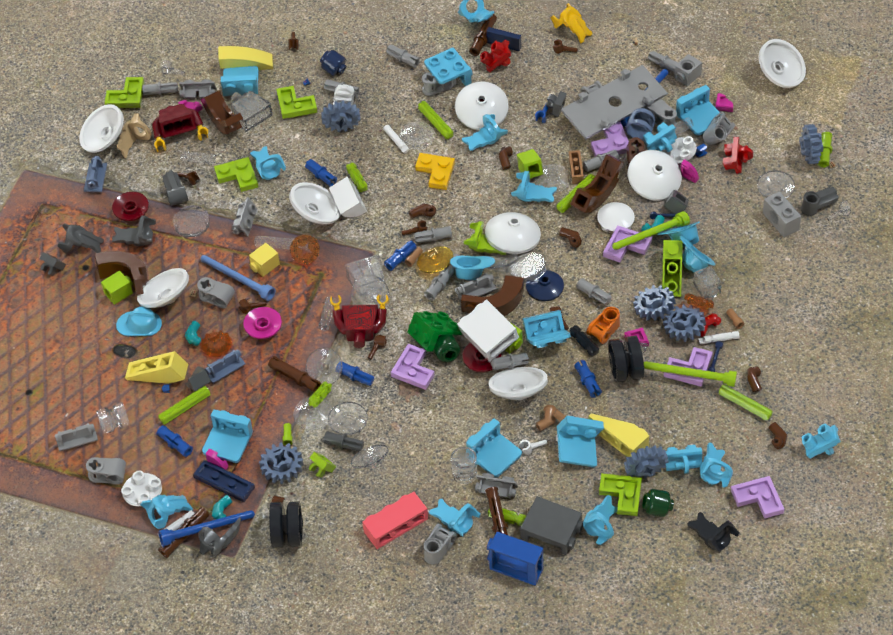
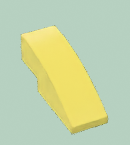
[218,46,273,70]

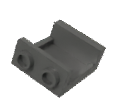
[520,496,583,555]

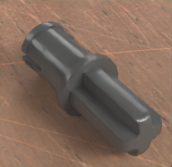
[324,431,364,451]

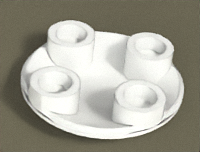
[661,136,697,164]
[597,202,635,232]
[121,471,162,506]

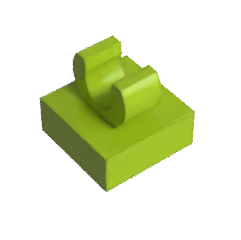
[309,452,337,478]

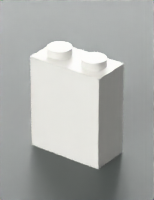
[457,299,519,362]

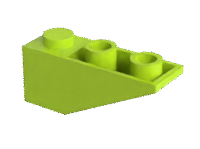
[662,240,683,297]

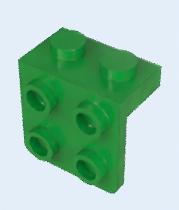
[407,311,462,352]

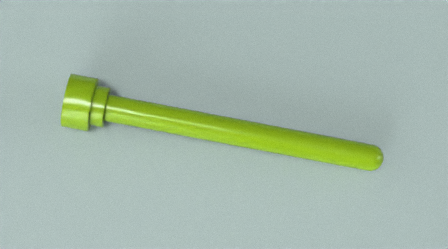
[612,211,690,250]
[644,361,737,387]

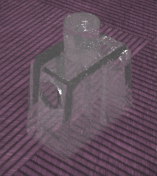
[231,91,273,132]
[345,254,385,300]

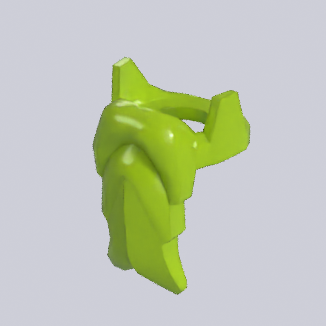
[464,221,506,255]

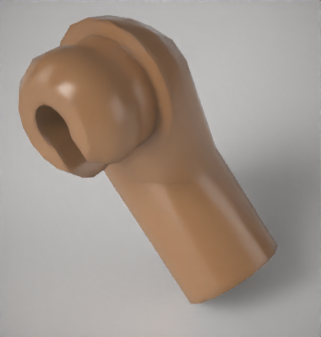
[535,405,556,431]

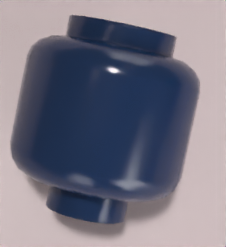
[320,50,347,76]

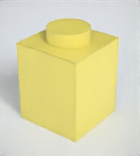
[249,243,280,277]

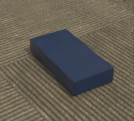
[486,27,521,51]

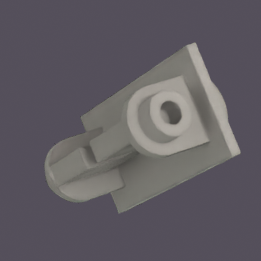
[179,79,216,99]
[232,197,257,237]
[454,273,497,300]
[55,423,98,452]
[475,473,518,499]

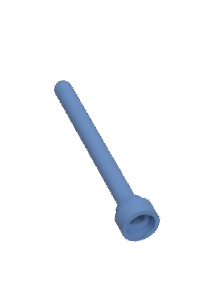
[200,255,276,301]

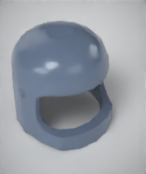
[626,108,655,140]

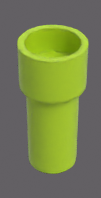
[283,423,293,446]

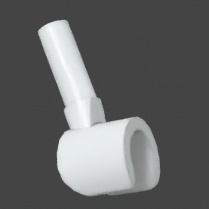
[519,440,547,455]

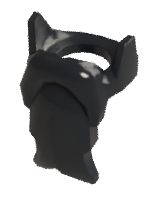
[687,512,740,553]

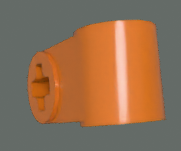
[586,307,620,344]

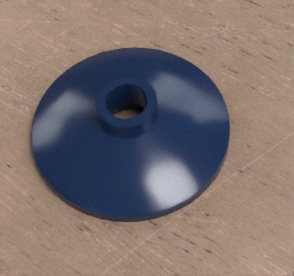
[526,270,564,301]

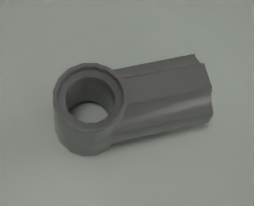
[162,171,188,206]
[801,187,839,216]

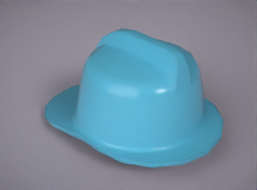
[657,221,700,247]
[680,236,716,275]
[450,255,495,280]
[116,307,162,336]

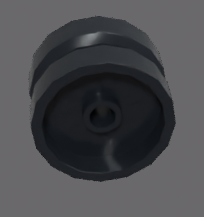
[608,336,644,383]
[269,501,303,548]

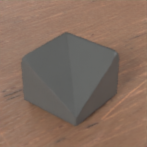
[664,190,689,214]
[186,366,211,391]

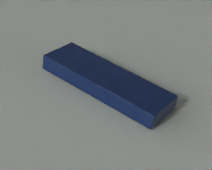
[193,460,255,502]

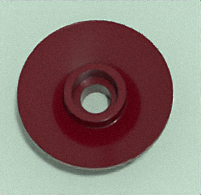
[112,192,149,221]
[462,343,501,372]

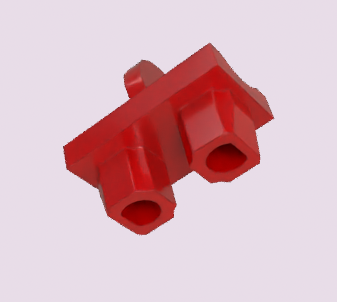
[480,40,511,73]
[723,137,754,174]

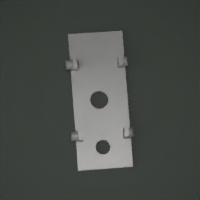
[561,65,668,140]

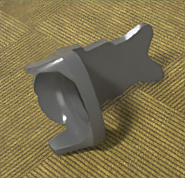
[112,216,156,247]
[57,223,104,253]
[198,517,241,556]

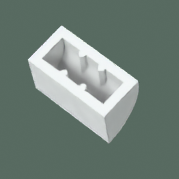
[329,177,367,217]

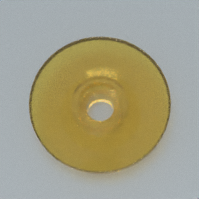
[417,246,454,273]

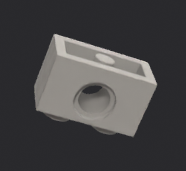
[763,191,801,237]

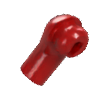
[700,313,721,337]

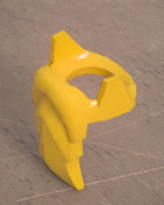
[550,3,592,43]

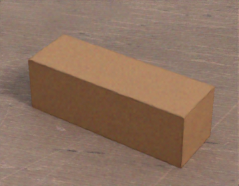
[569,150,584,184]

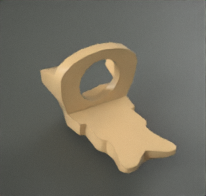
[117,113,152,158]

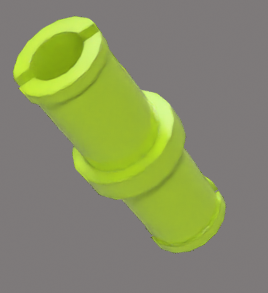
[818,132,833,168]

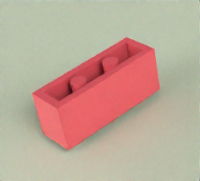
[362,492,428,549]

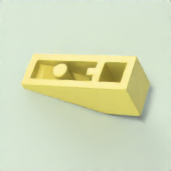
[125,351,188,384]
[588,414,649,457]

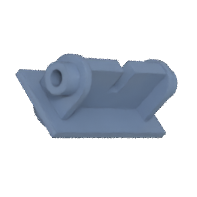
[84,156,107,192]
[205,349,246,383]

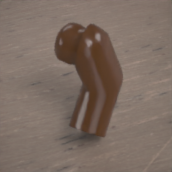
[499,146,513,170]
[408,203,436,219]
[559,227,582,248]
[747,366,762,393]
[769,422,787,449]

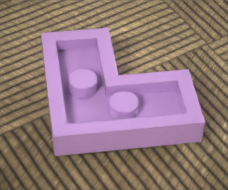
[591,121,629,157]
[603,225,652,262]
[391,344,435,390]
[664,347,713,387]
[731,476,784,519]

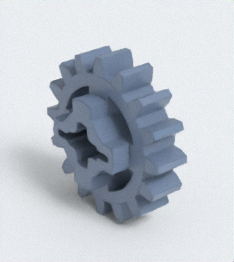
[321,100,360,132]
[799,124,823,164]
[633,285,676,321]
[663,304,706,342]
[259,443,303,484]
[624,445,669,479]

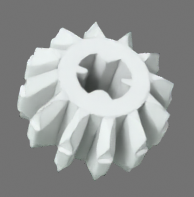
[333,84,355,106]

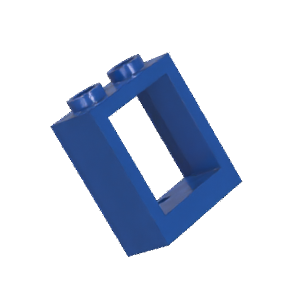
[487,532,544,586]

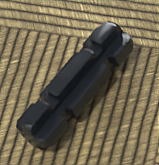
[569,325,599,356]

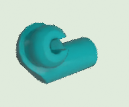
[641,215,665,231]
[185,321,201,347]
[212,495,232,519]

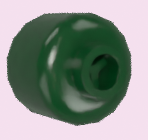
[434,335,460,362]
[642,489,674,517]

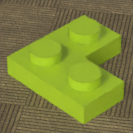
[104,77,144,108]
[276,86,318,119]
[214,157,259,192]
[599,473,642,516]

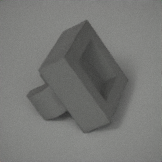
[546,91,567,117]
[40,252,66,276]

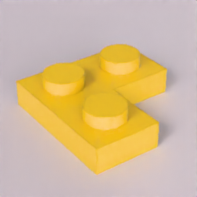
[415,153,455,190]

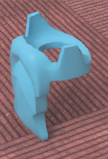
[458,0,494,23]
[462,114,508,151]
[250,146,286,180]
[511,171,557,202]
[700,443,733,488]
[140,495,193,529]
[583,495,617,545]
[429,499,481,536]

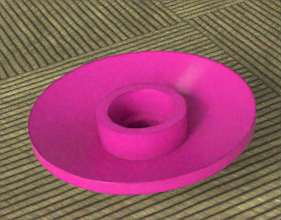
[243,307,282,339]

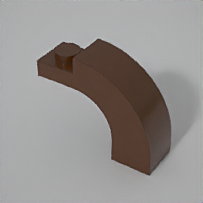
[200,90,243,135]
[570,154,624,213]
[95,251,148,295]
[461,275,524,316]

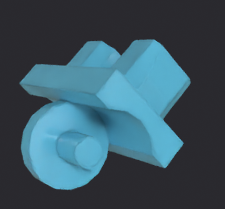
[643,122,677,152]
[801,424,841,459]
[666,445,702,474]

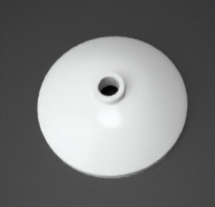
[759,39,806,88]
[455,82,508,131]
[79,104,124,153]
[627,150,682,201]
[289,182,341,225]
[485,212,541,254]
[137,268,189,308]
[489,367,548,400]

